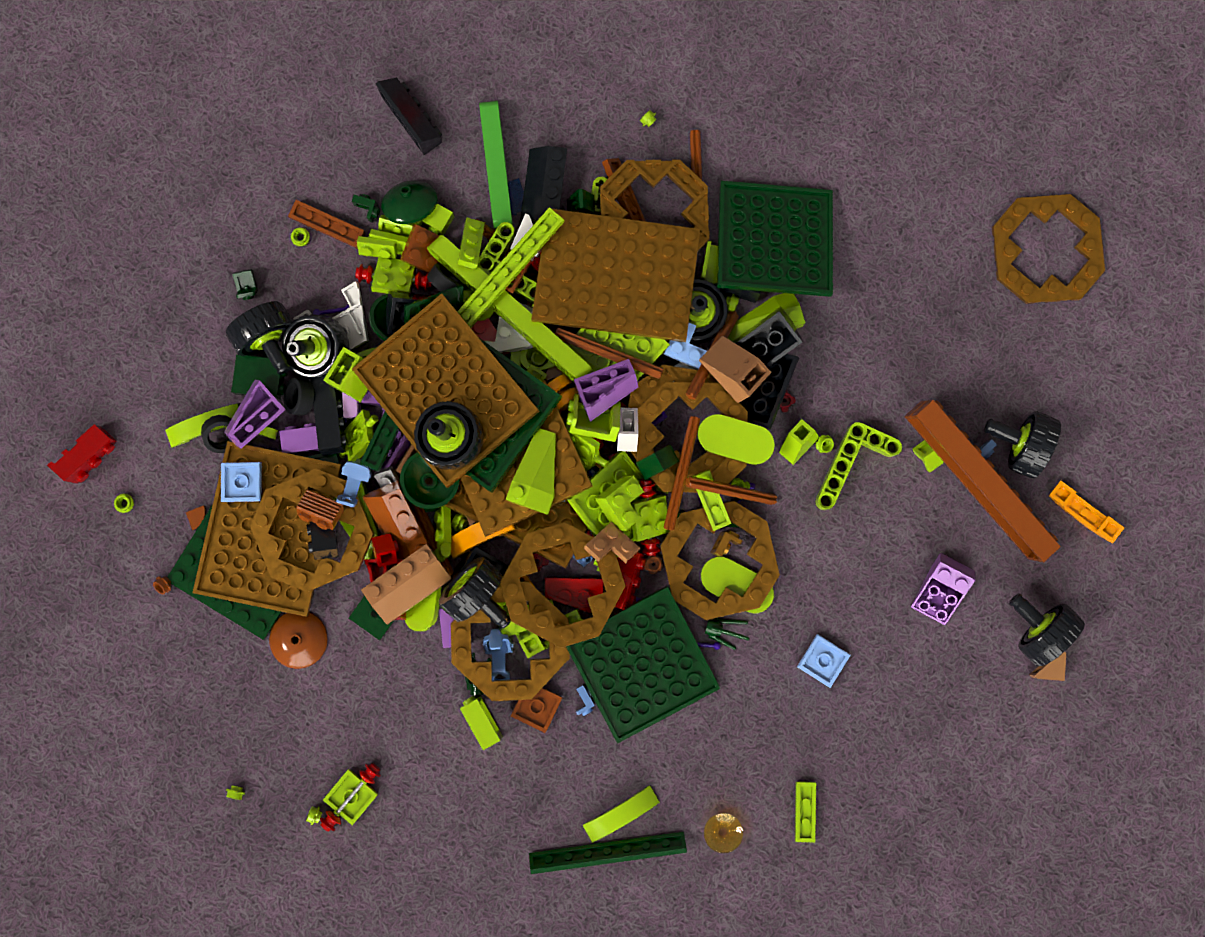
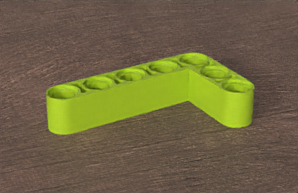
[478,222,537,304]
[815,422,902,510]

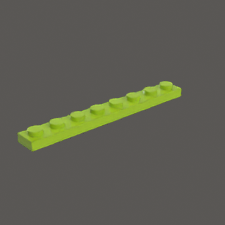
[457,207,565,328]

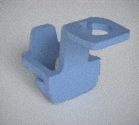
[336,458,372,507]
[483,628,513,680]

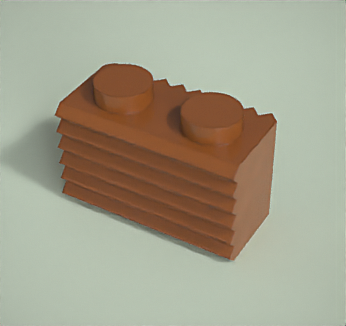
[296,489,344,530]

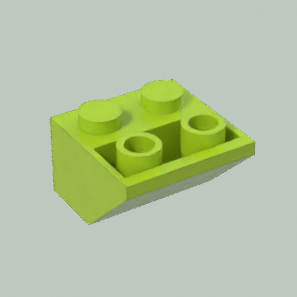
[324,347,368,403]

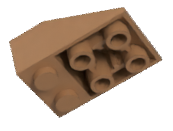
[699,336,771,403]

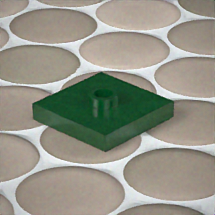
[349,596,395,641]

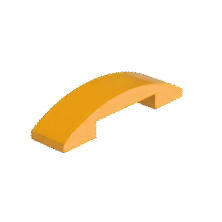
[1049,480,1124,543]
[450,522,515,558]

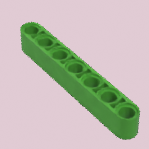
[479,100,513,229]

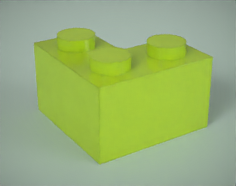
[595,476,644,531]

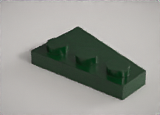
[404,284,463,324]

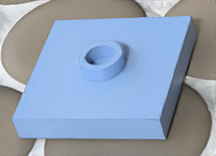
[221,462,262,502]
[797,634,851,688]

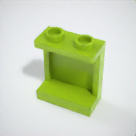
[566,393,621,442]

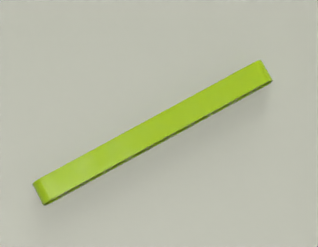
[427,235,593,383]

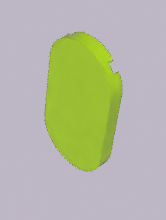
[697,414,775,465]
[701,557,774,613]
[405,587,442,632]

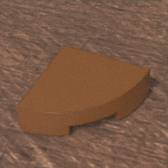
[186,505,207,531]

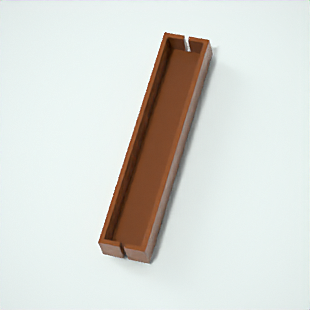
[904,400,1061,563]

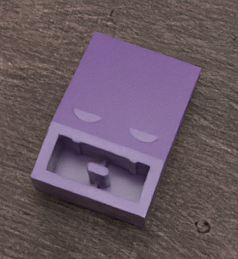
[911,553,975,625]

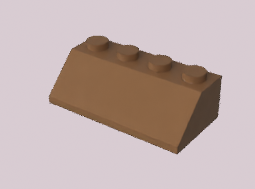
[361,544,452,625]

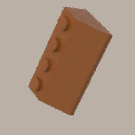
[362,480,431,560]

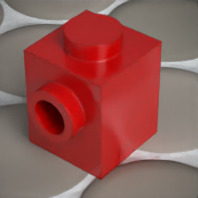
[371,533,399,567]

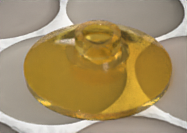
[704,813,743,853]

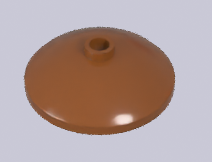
[269,612,328,669]

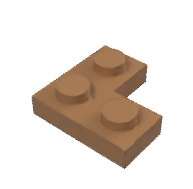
[584,522,640,563]

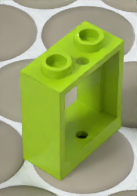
[460,695,503,750]

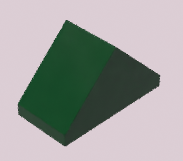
[567,189,595,214]
[636,445,679,480]

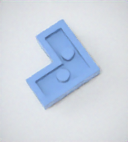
[663,323,707,369]

